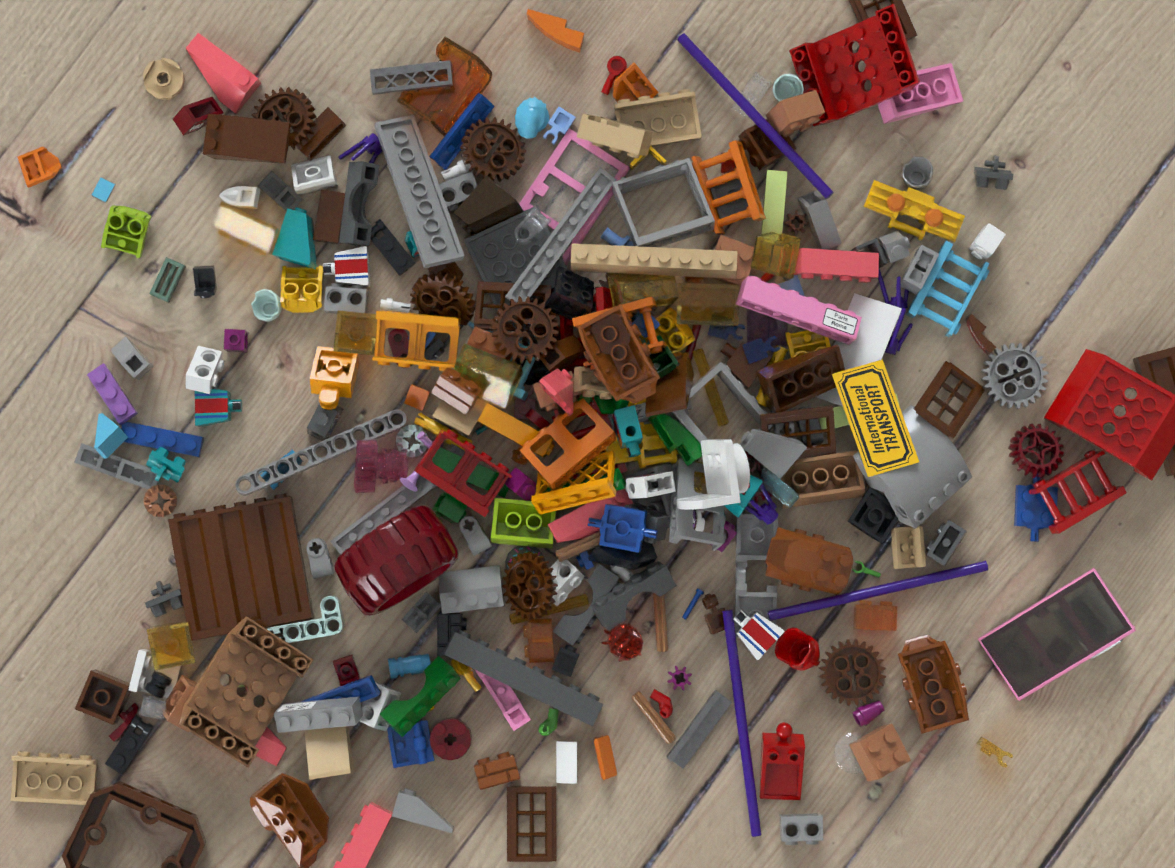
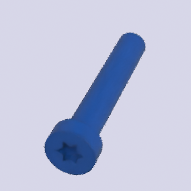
[682,588,704,620]

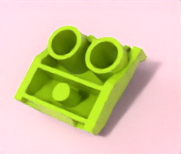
[101,205,152,258]

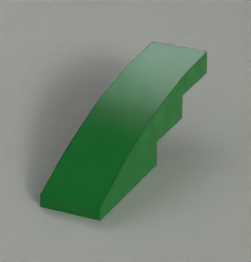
[432,447,509,498]

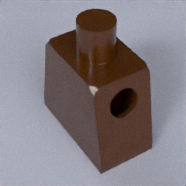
[720,342,772,390]

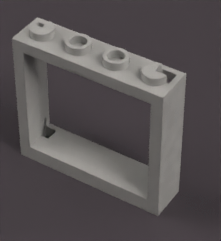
[612,158,715,247]
[665,362,774,451]

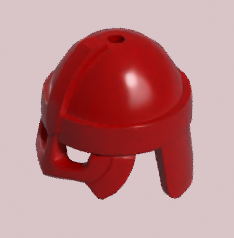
[775,627,821,671]

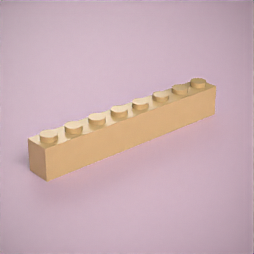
[571,243,737,279]

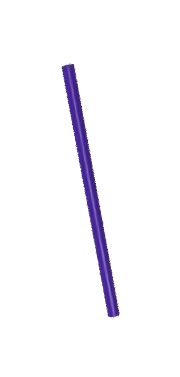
[677,33,834,199]
[767,561,988,621]
[722,610,762,837]

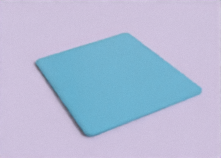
[92,178,115,202]

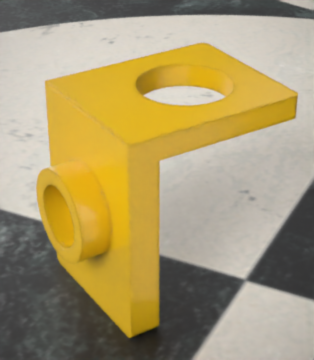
[630,146,667,170]

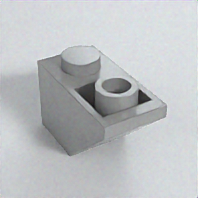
[111,336,154,380]

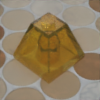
[147,622,196,670]

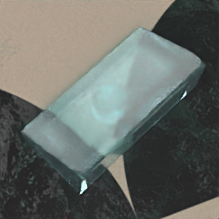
[761,468,799,508]

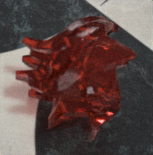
[602,623,644,662]

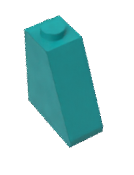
[272,207,317,270]

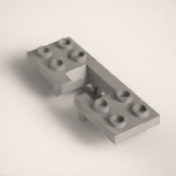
[735,514,778,637]

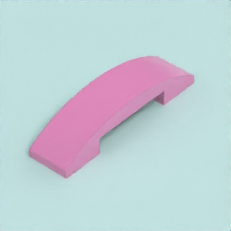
[475,670,531,731]

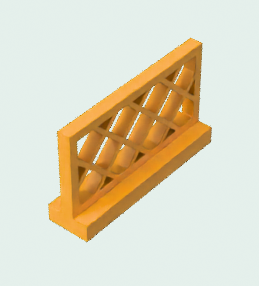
[531,451,616,515]

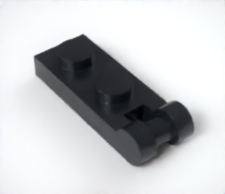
[370,219,416,276]
[105,715,154,775]

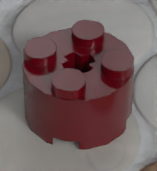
[430,717,472,760]

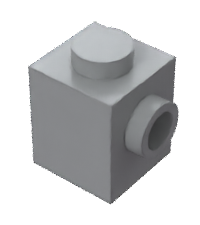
[879,231,910,263]

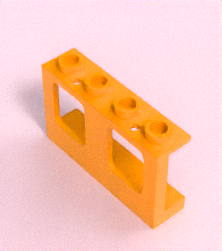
[372,310,461,371]

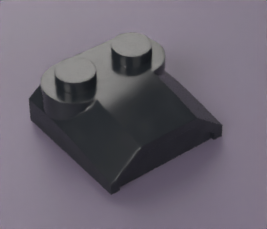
[848,487,898,544]

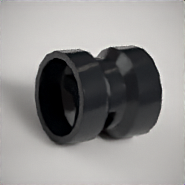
[144,670,172,698]

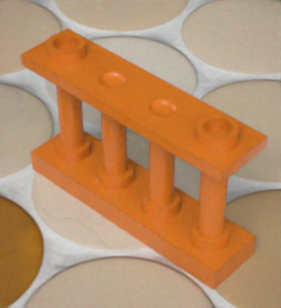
[691,140,766,235]
[572,297,667,370]

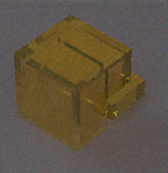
[751,232,801,279]

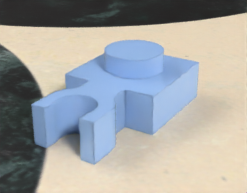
[543,107,576,145]

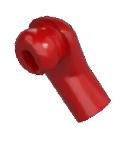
[649,689,673,718]

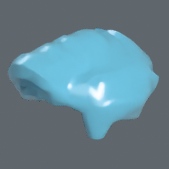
[515,97,549,139]

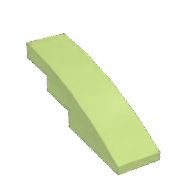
[759,170,787,256]

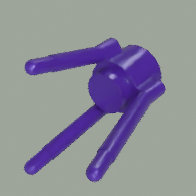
[338,133,382,164]
[878,269,909,314]
[885,308,913,355]
[745,477,779,525]

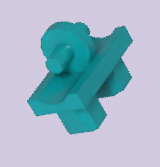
[146,447,186,483]

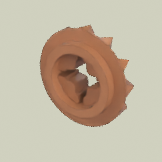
[144,484,177,517]

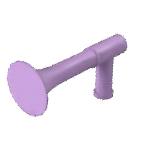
[400,431,444,492]

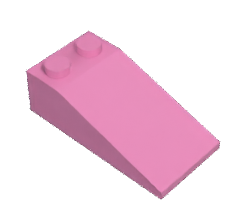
[878,63,963,124]

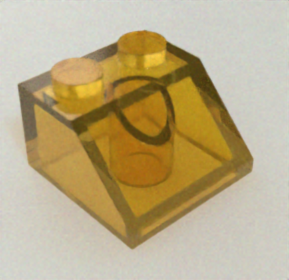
[333,310,377,356]

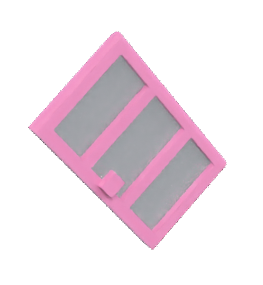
[519,128,630,266]

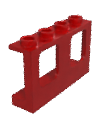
[414,429,512,517]

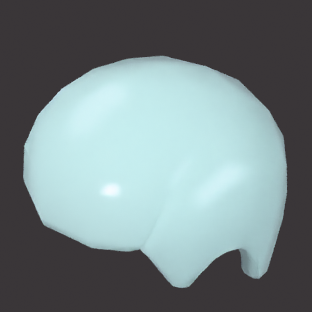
[772,74,804,102]
[251,289,282,322]

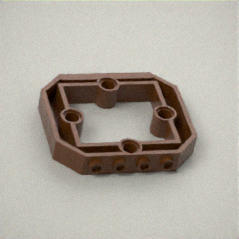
[62,781,206,868]

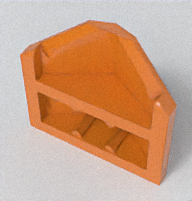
[613,63,659,103]
[18,147,62,188]

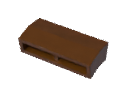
[295,107,346,161]
[313,190,345,245]

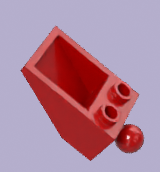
[759,722,805,800]

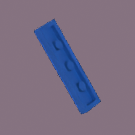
[429,93,495,170]
[121,422,204,457]
[300,675,380,703]

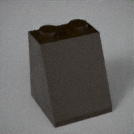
[454,176,524,235]

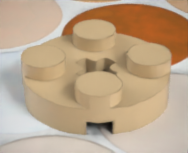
[143,58,185,100]

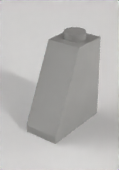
[797,190,842,250]
[740,428,807,479]

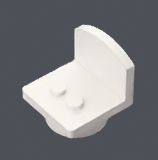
[677,439,750,510]

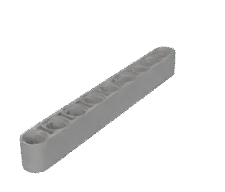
[235,410,406,496]

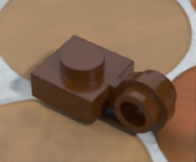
[702,593,725,634]

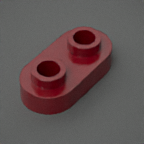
[388,328,413,368]

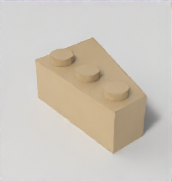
[577,113,654,158]

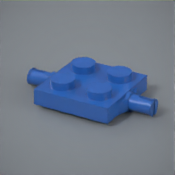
[1014,474,1058,542]
[588,504,658,553]

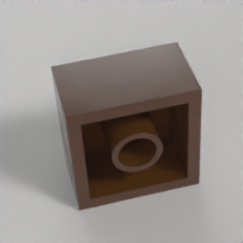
[75,670,131,725]

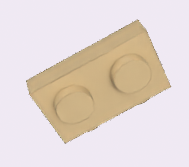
[574,367,612,399]
[891,526,926,569]

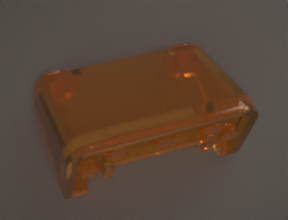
[397,36,492,137]

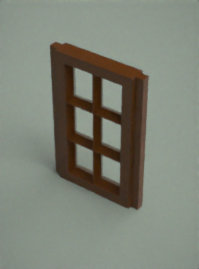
[849,0,917,41]
[474,281,552,333]
[913,361,985,439]
[760,405,836,459]
[507,786,557,862]

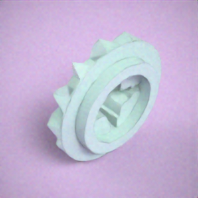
[396,425,428,457]

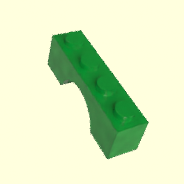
[380,656,461,737]

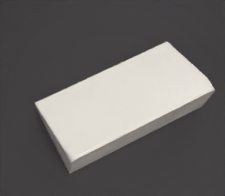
[556,741,577,784]

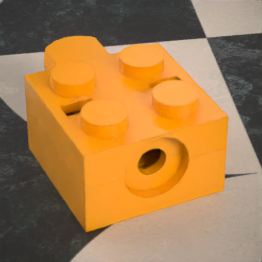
[310,346,359,410]

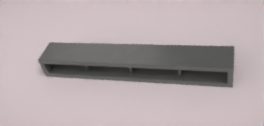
[443,630,603,727]

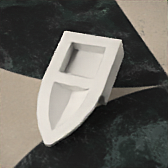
[219,186,260,209]

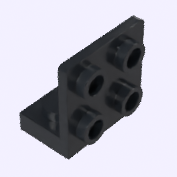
[544,266,594,320]

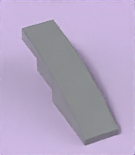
[74,443,158,489]

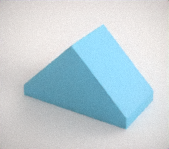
[94,413,128,459]

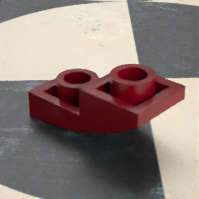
[333,654,361,686]

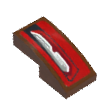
[966,314,996,355]

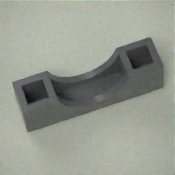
[339,161,380,246]
[591,561,677,631]
[552,564,621,646]

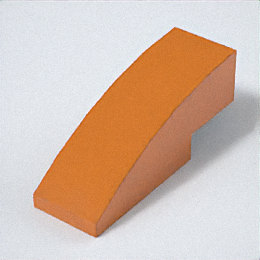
[527,9,584,53]

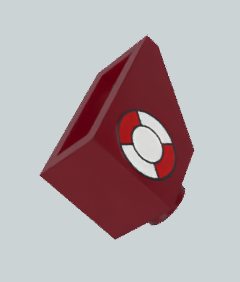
[173,96,224,136]

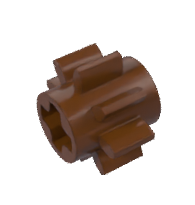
[783,210,809,237]

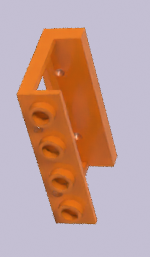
[520,398,617,490]

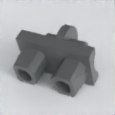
[974,155,1014,190]
[145,581,184,617]
[401,592,441,633]

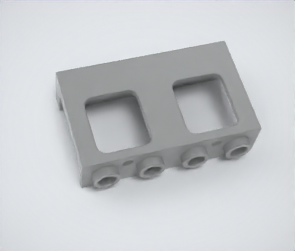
[669,459,726,551]

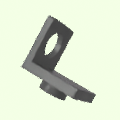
[851,238,888,268]

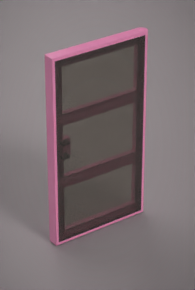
[978,567,1136,701]

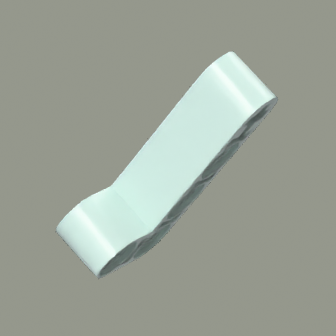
[267,596,344,643]

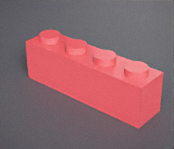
[794,248,879,283]
[333,802,393,868]

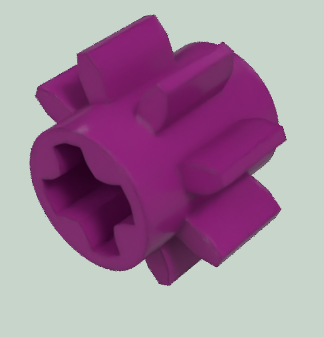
[667,666,692,691]

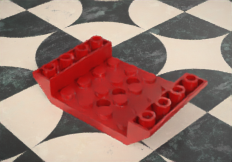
[789,4,920,127]
[1044,349,1175,481]

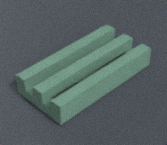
[149,257,186,303]

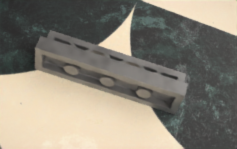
[370,60,454,95]
[667,690,732,769]

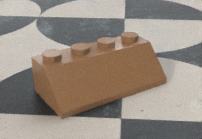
[778,450,865,509]

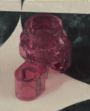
[354,440,408,493]

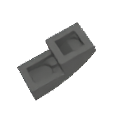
[258,171,303,211]

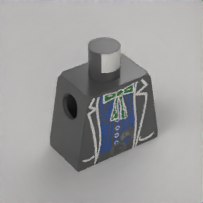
[307,403,344,441]

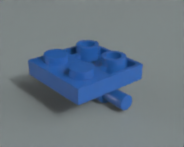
[387,720,435,768]

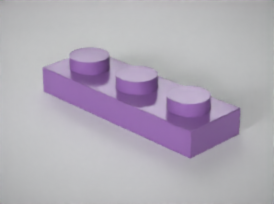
[87,363,138,425]

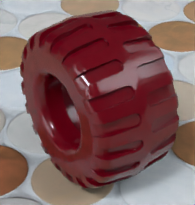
[334,505,459,616]

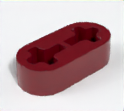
[524,408,553,439]

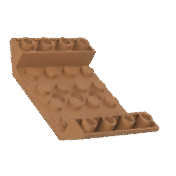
[179,617,313,768]

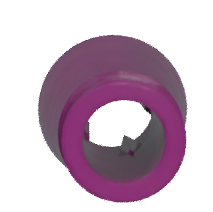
[852,700,885,727]

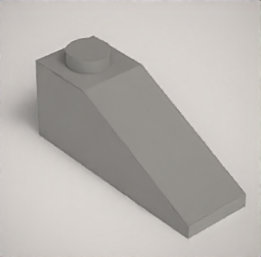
[392,788,454,833]

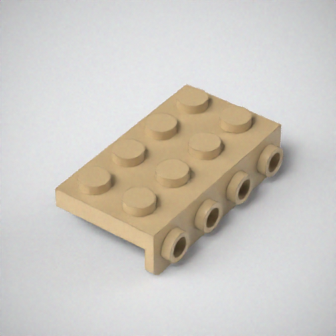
[614,89,702,151]
[11,751,98,805]

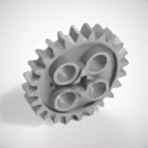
[981,343,1049,409]

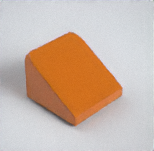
[404,384,431,411]

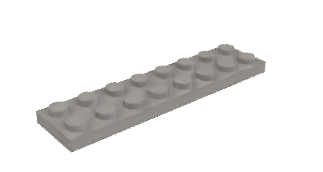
[374,115,464,268]

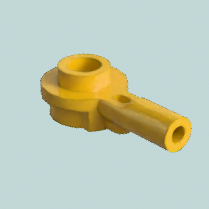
[451,659,482,692]

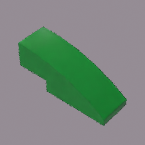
[648,413,702,467]

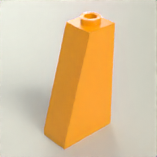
[477,403,555,458]

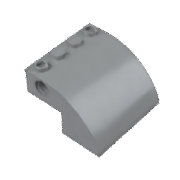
[853,405,972,529]

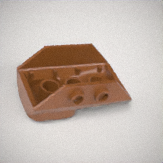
[577,304,660,404]
[765,527,853,595]
[898,635,969,734]
[250,773,329,868]

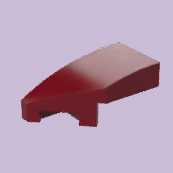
[109,703,139,742]

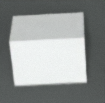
[291,155,338,195]

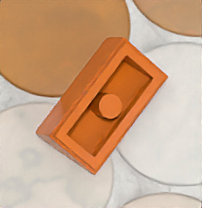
[593,735,617,780]

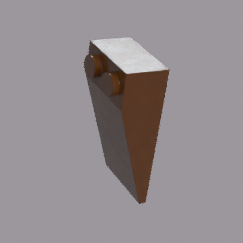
[203,114,291,164]
[756,345,845,413]
[645,352,694,417]

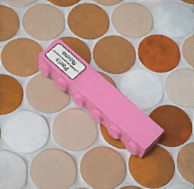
[736,276,862,345]

